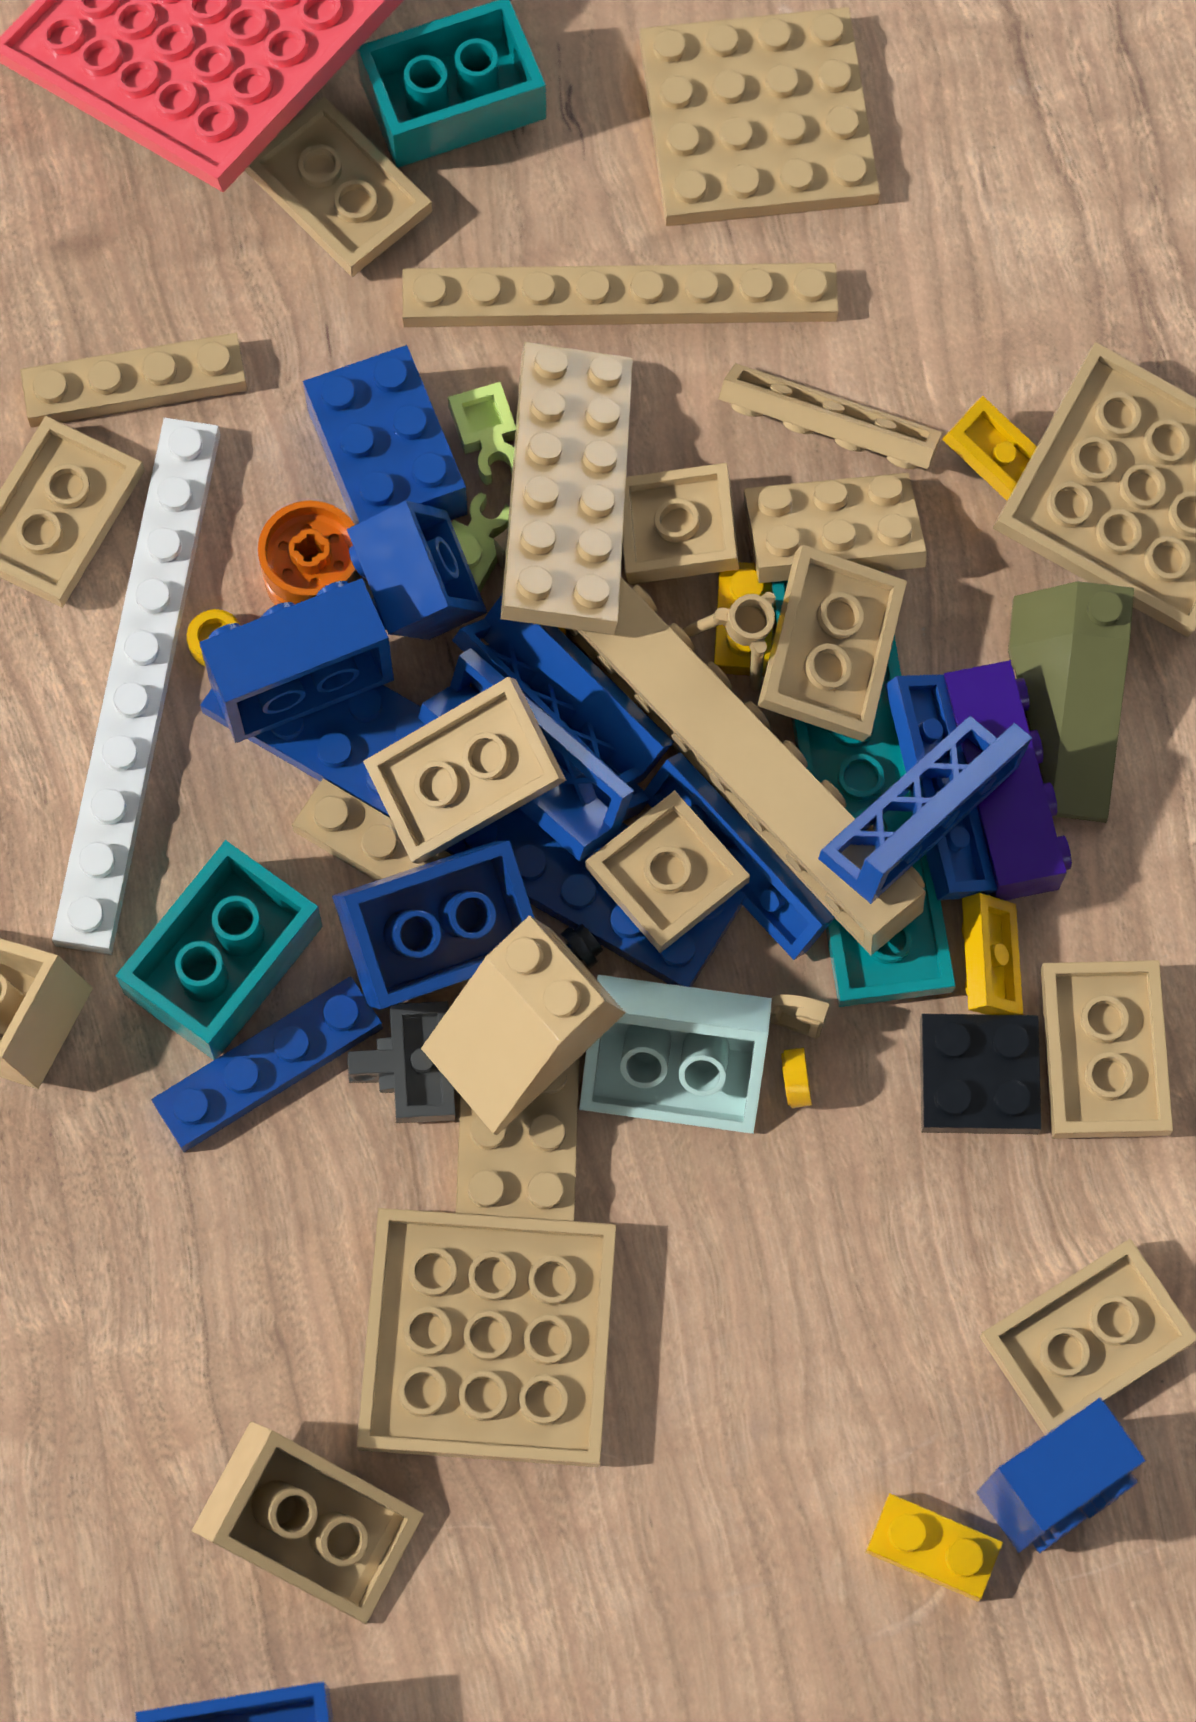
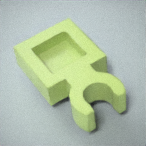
[448,382,516,485]
[452,492,510,592]

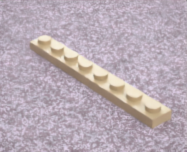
[402,263,838,327]

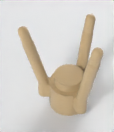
[683,592,776,691]

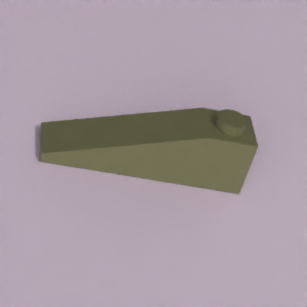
[1008,581,1134,823]

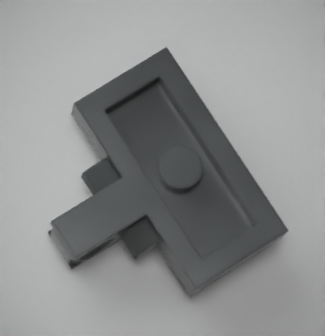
[347,1001,455,1124]

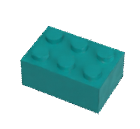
[357,0,546,168]
[115,840,323,1060]

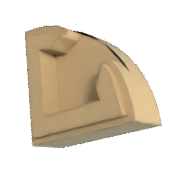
[770,994,830,1039]

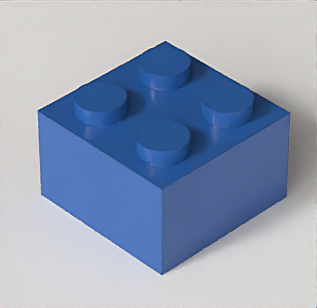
[347,501,488,640]

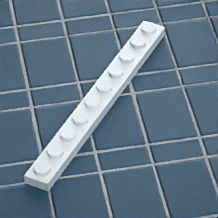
[52,418,220,955]

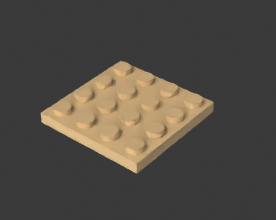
[639,7,880,226]
[993,342,1196,637]
[357,1208,616,1467]

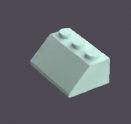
[579,975,772,1134]

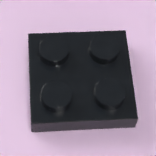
[920,1014,1042,1135]

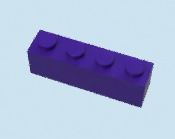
[944,660,1072,901]

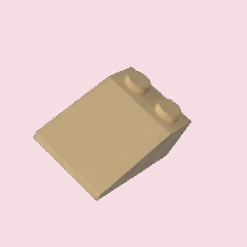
[421,915,626,1135]
[0,939,93,1089]
[192,1421,424,1624]

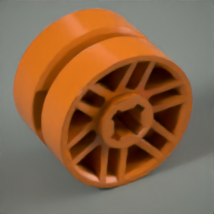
[258,500,365,605]

